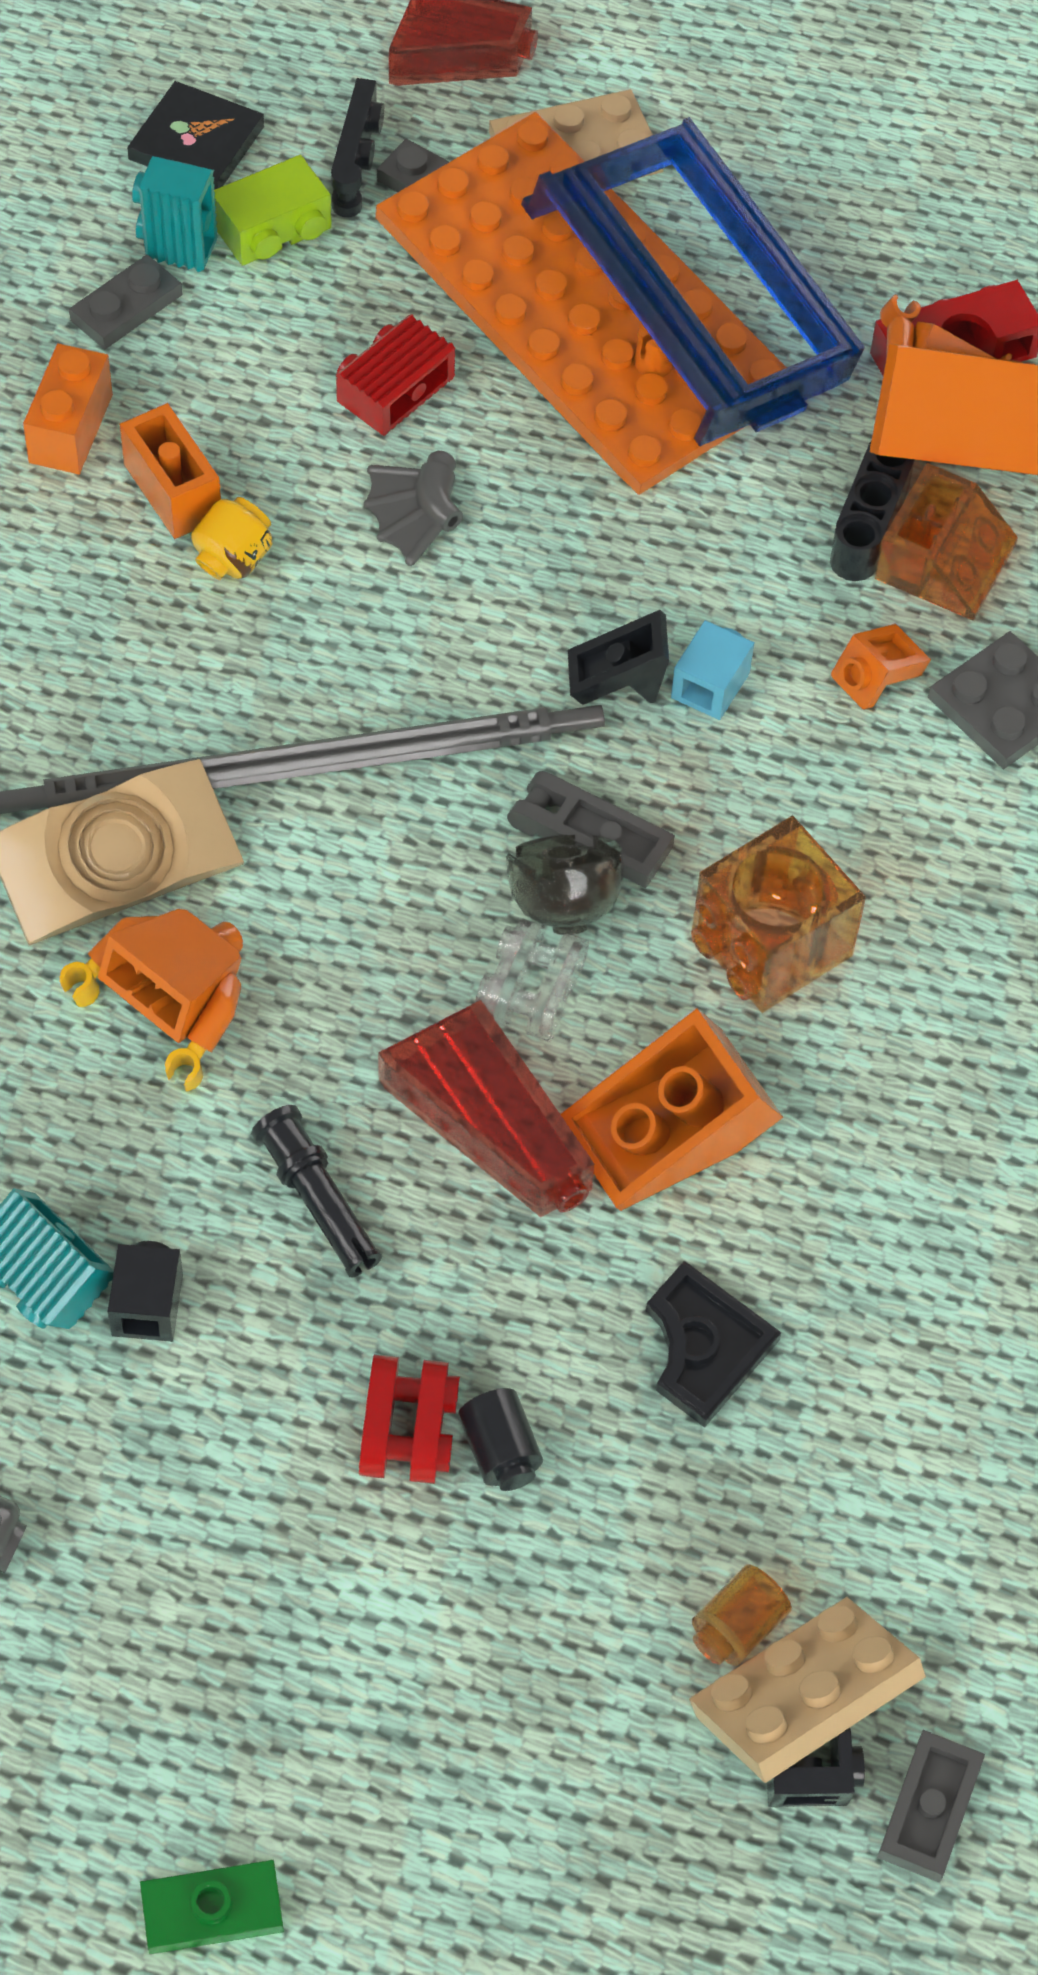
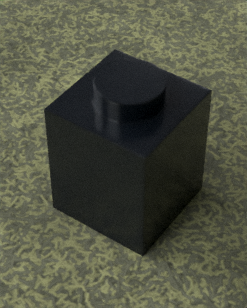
[107,1241,183,1342]

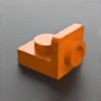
[831,624,931,709]

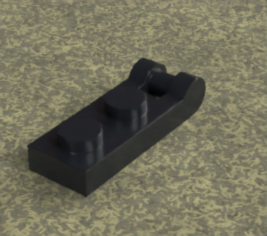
[331,78,385,218]

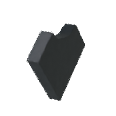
[645,1261,782,1428]

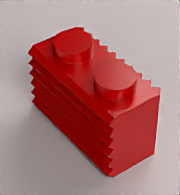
[336,314,455,436]

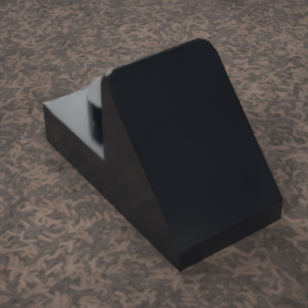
[568,610,669,705]

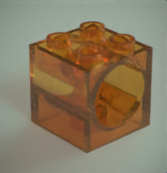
[691,815,866,1013]

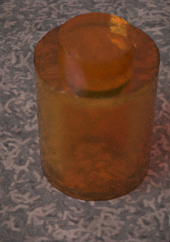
[692,1564,792,1666]

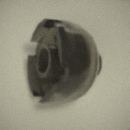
[506,835,624,935]

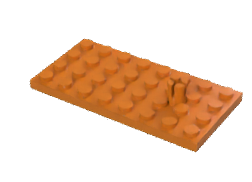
[375,112,801,495]

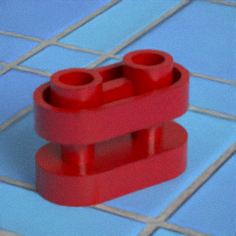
[359,1354,460,1484]

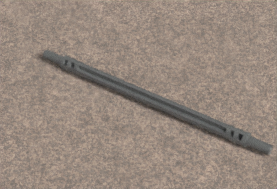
[0,705,605,814]

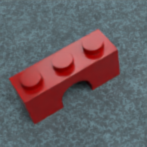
[870,279,1038,375]

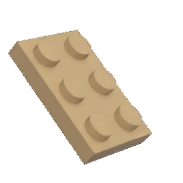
[489,89,664,185]
[689,1597,926,1783]

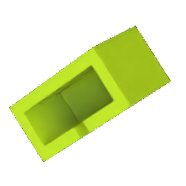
[214,154,332,266]

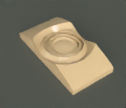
[0,759,244,945]

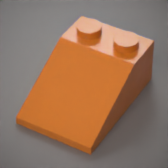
[557,1008,783,1211]

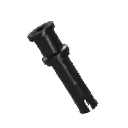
[251,1105,382,1278]

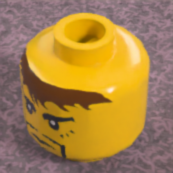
[191,497,272,580]

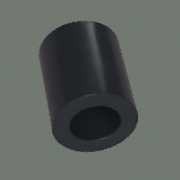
[458,1388,543,1491]

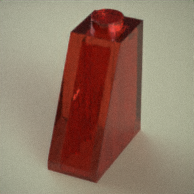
[389,0,538,86]

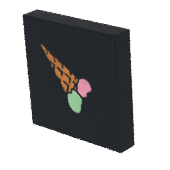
[127,81,264,190]

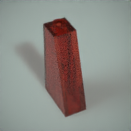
[378,1000,595,1217]

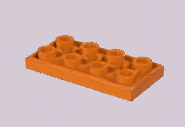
[869,343,1038,475]

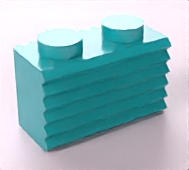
[132,156,218,272]
[0,1188,114,1329]

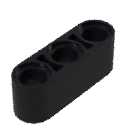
[830,442,915,581]

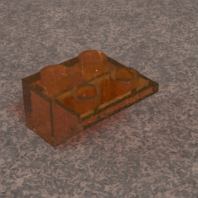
[875,463,1018,621]

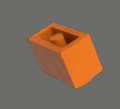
[23,343,113,475]
[120,403,221,539]

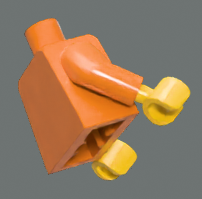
[60,909,243,1091]

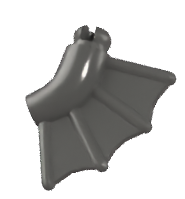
[364,451,463,566]

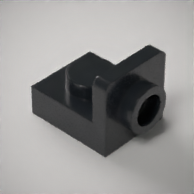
[767,1728,865,1807]

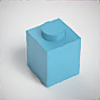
[671,620,755,720]

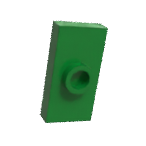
[140,1860,284,1955]

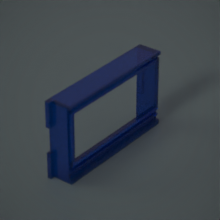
[521,117,865,446]

